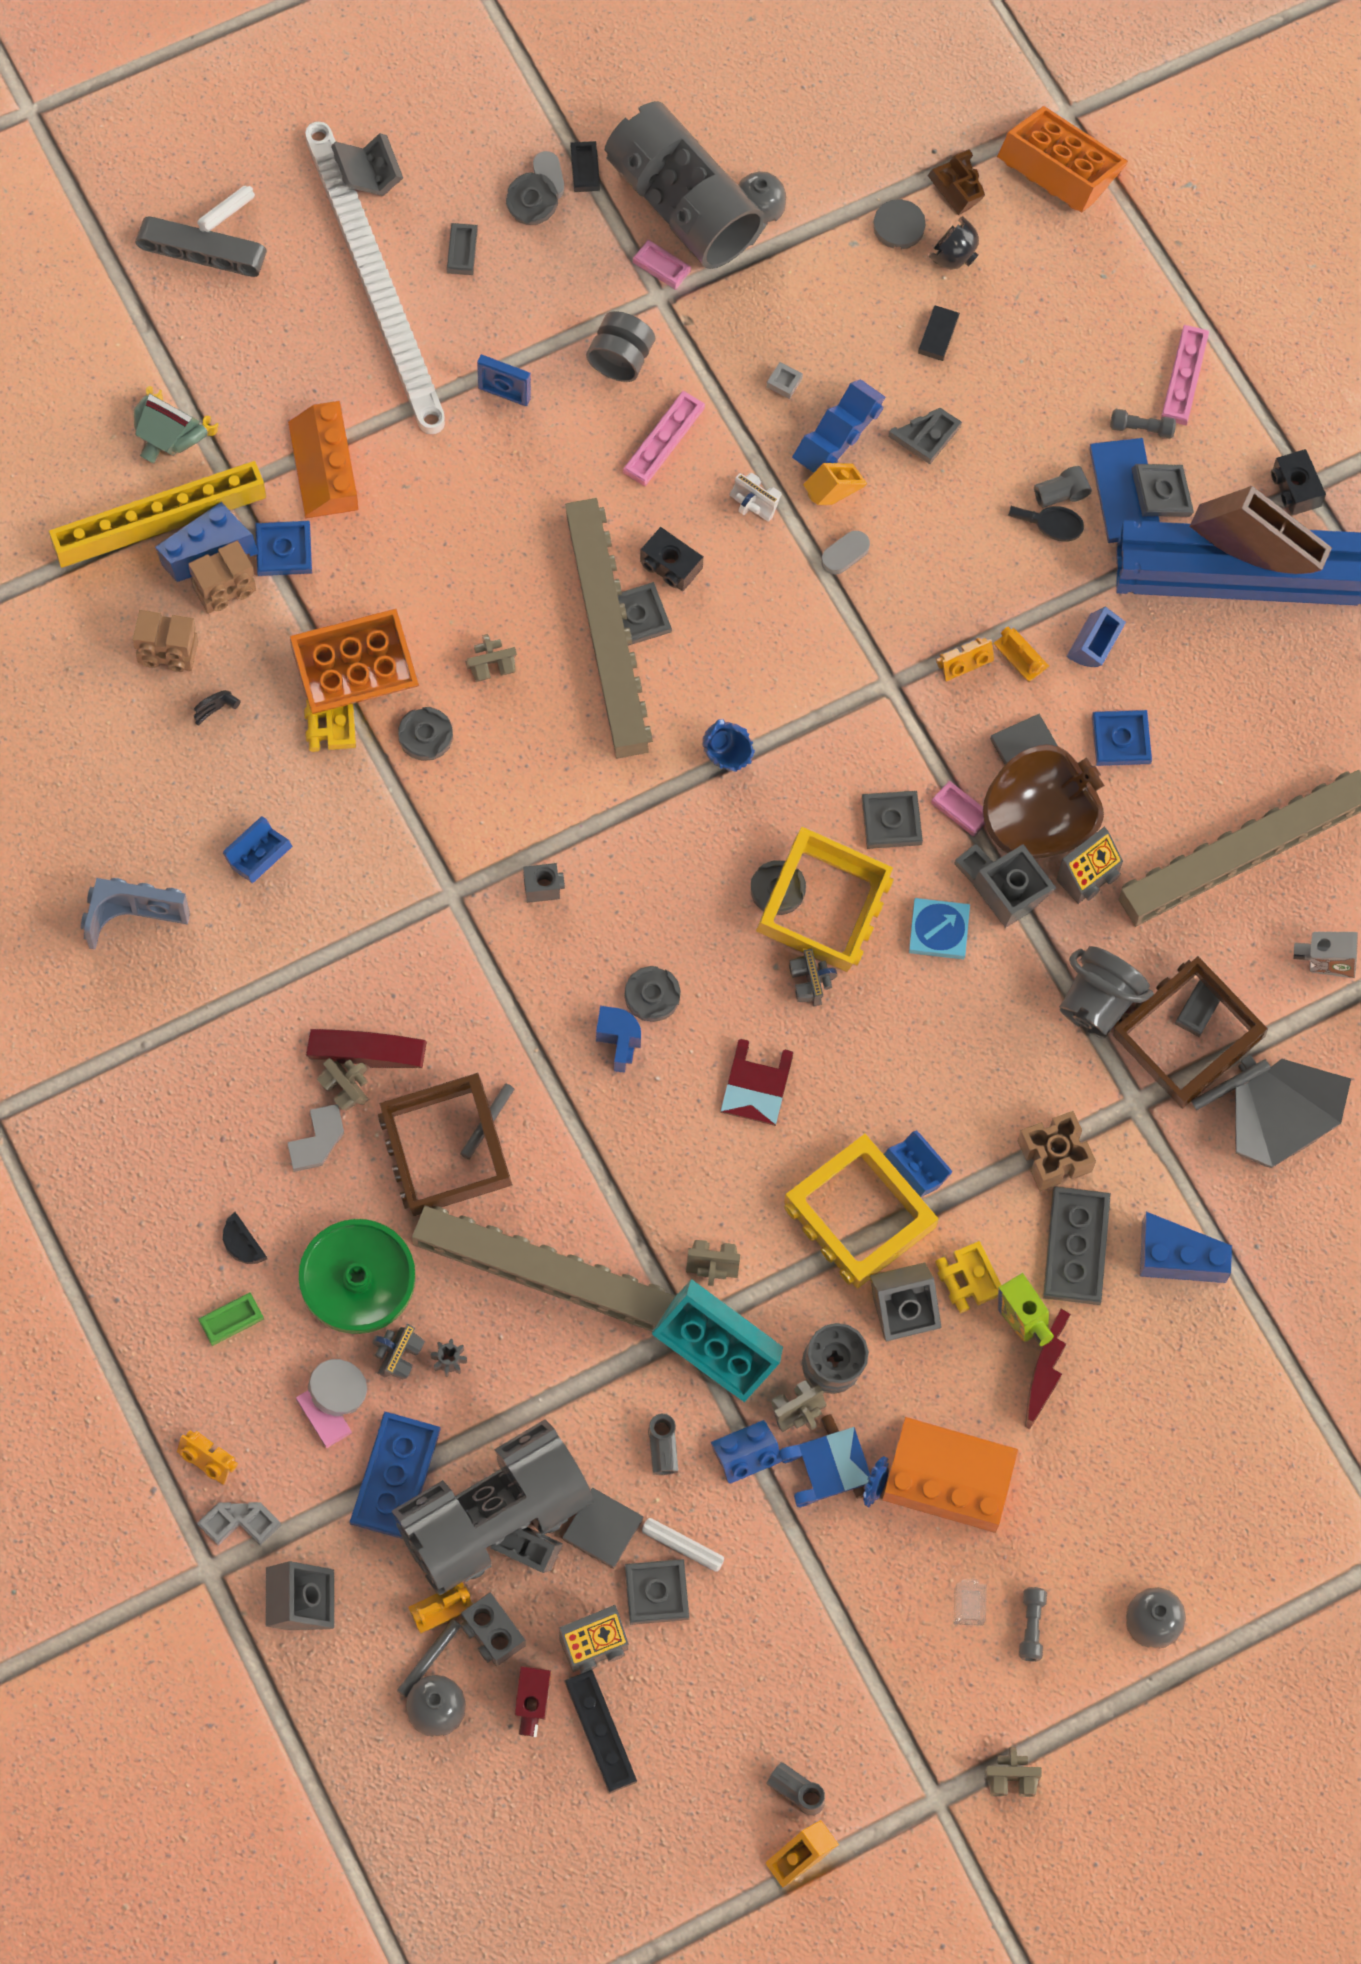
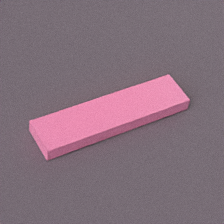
[1161,325,1209,426]
[623,391,705,486]

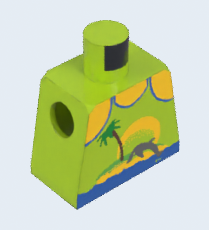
[998,1273,1054,1346]

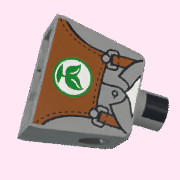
[1293,932,1358,978]

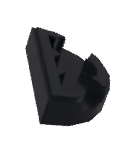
[222,1212,268,1264]

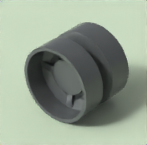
[586,311,656,382]

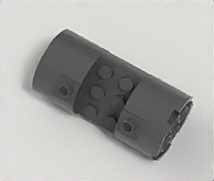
[604,101,767,269]
[392,1419,594,1596]

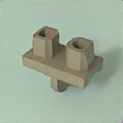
[465,634,517,682]
[317,1058,369,1111]
[686,1240,740,1286]
[771,1380,827,1432]
[984,1747,1042,1797]

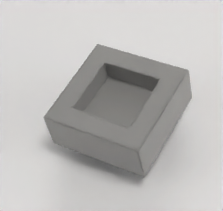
[766,362,803,399]

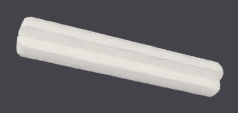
[197,186,255,232]
[642,1518,724,1572]

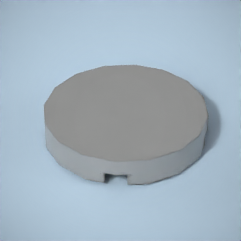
[308,1359,367,1416]

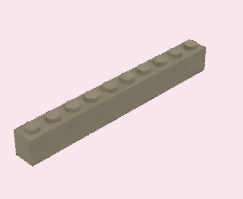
[565,498,653,759]
[1118,769,1361,927]
[412,1206,677,1332]

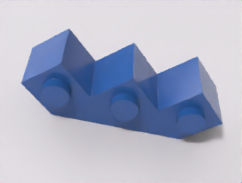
[792,379,886,473]

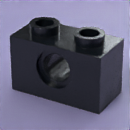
[1271,449,1326,516]
[640,526,704,591]

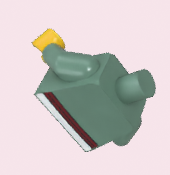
[133,386,219,464]

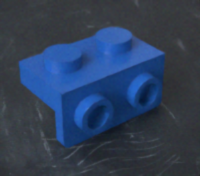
[223,816,293,884]
[884,1130,952,1197]
[711,1420,782,1484]

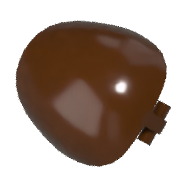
[983,744,1105,859]

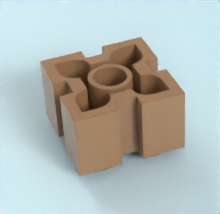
[189,540,256,614]
[133,610,198,672]
[1017,1111,1096,1191]

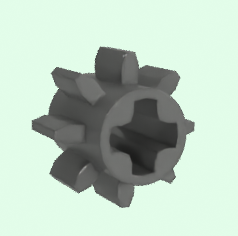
[431,1339,467,1377]

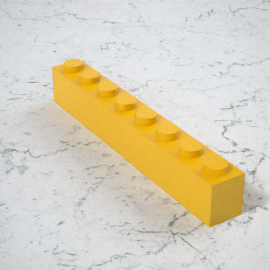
[49,460,266,568]

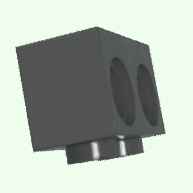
[490,1527,563,1573]
[460,1592,526,1667]

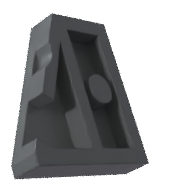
[888,408,962,464]

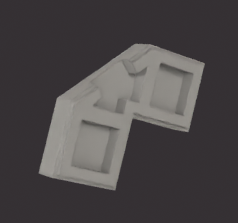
[287,1104,344,1172]
[197,1502,282,1546]

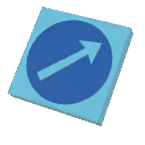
[909,898,970,960]

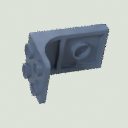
[81,878,190,949]

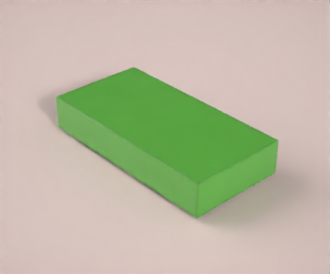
[198,1292,264,1346]

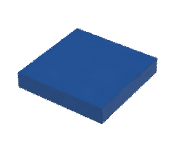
[477,354,531,406]
[255,521,312,576]
[1092,710,1152,766]

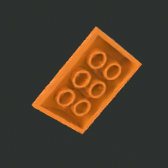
[997,106,1128,213]
[290,608,419,714]
[882,1417,1018,1533]

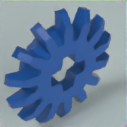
[863,1456,889,1507]

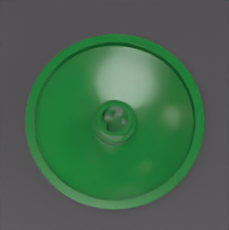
[299,1219,416,1334]

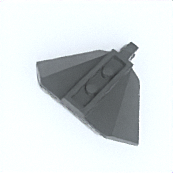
[1235,1055,1351,1168]

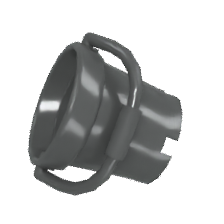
[1059,946,1154,1039]

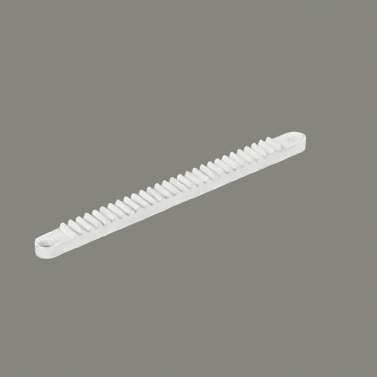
[305,122,445,434]

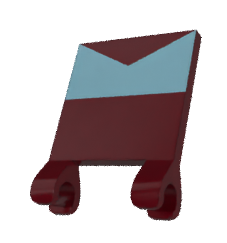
[720,1039,794,1126]

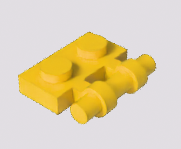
[304,699,356,752]
[935,1241,1001,1313]

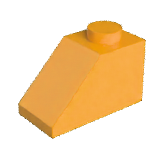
[803,463,867,505]
[765,1820,839,1888]

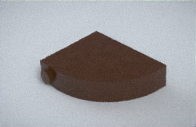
[1189,486,1332,574]

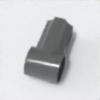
[1034,466,1092,508]
[648,1413,678,1475]
[767,1762,825,1815]

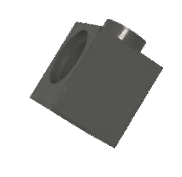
[523,863,565,903]

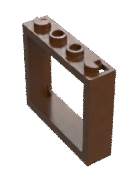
[1113,956,1268,1109]
[378,1073,513,1216]

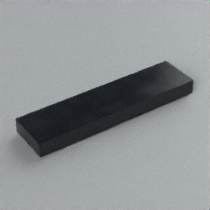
[565,1669,637,1794]

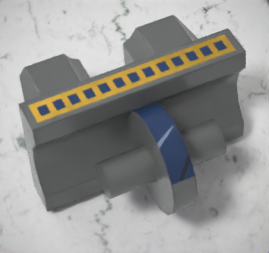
[789,949,838,1006]
[373,1324,425,1379]

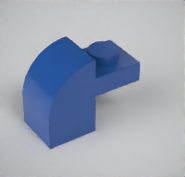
[596,1005,641,1073]

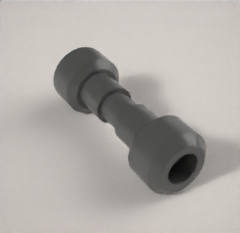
[1110,408,1176,439]
[1019,1587,1047,1662]

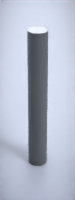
[1191,1059,1271,1111]
[460,1083,515,1160]
[397,1619,461,1698]

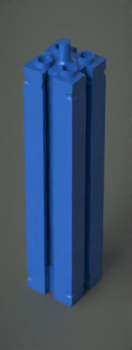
[1116,520,1361,606]

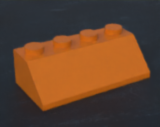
[288,401,359,519]

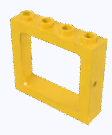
[756,827,894,972]
[784,1133,939,1289]

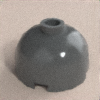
[738,171,786,225]
[1126,1587,1186,1648]
[406,1675,466,1737]

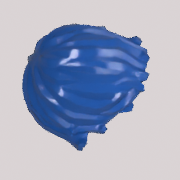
[702,719,755,772]

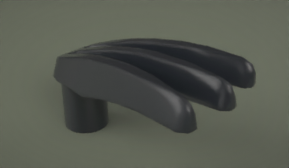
[194,690,241,726]

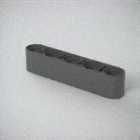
[135,216,267,277]

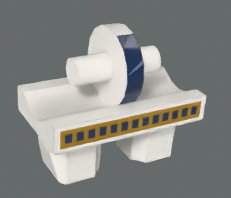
[729,473,782,522]

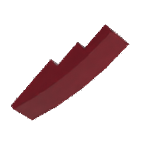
[306,1029,427,1068]
[1025,1308,1071,1429]

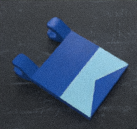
[780,1427,871,1508]

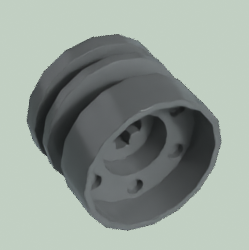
[801,1323,869,1394]

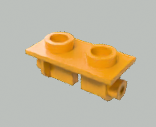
[993,626,1049,682]
[936,638,994,682]
[177,1430,238,1485]
[408,1582,473,1634]

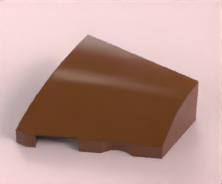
[927,149,985,215]

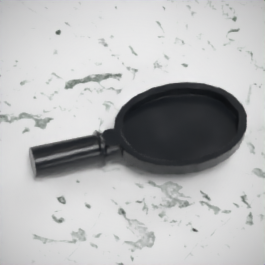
[1008,506,1084,542]

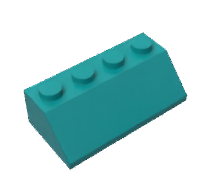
[652,1279,783,1402]

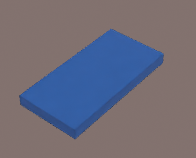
[1089,438,1160,543]
[350,1411,441,1539]

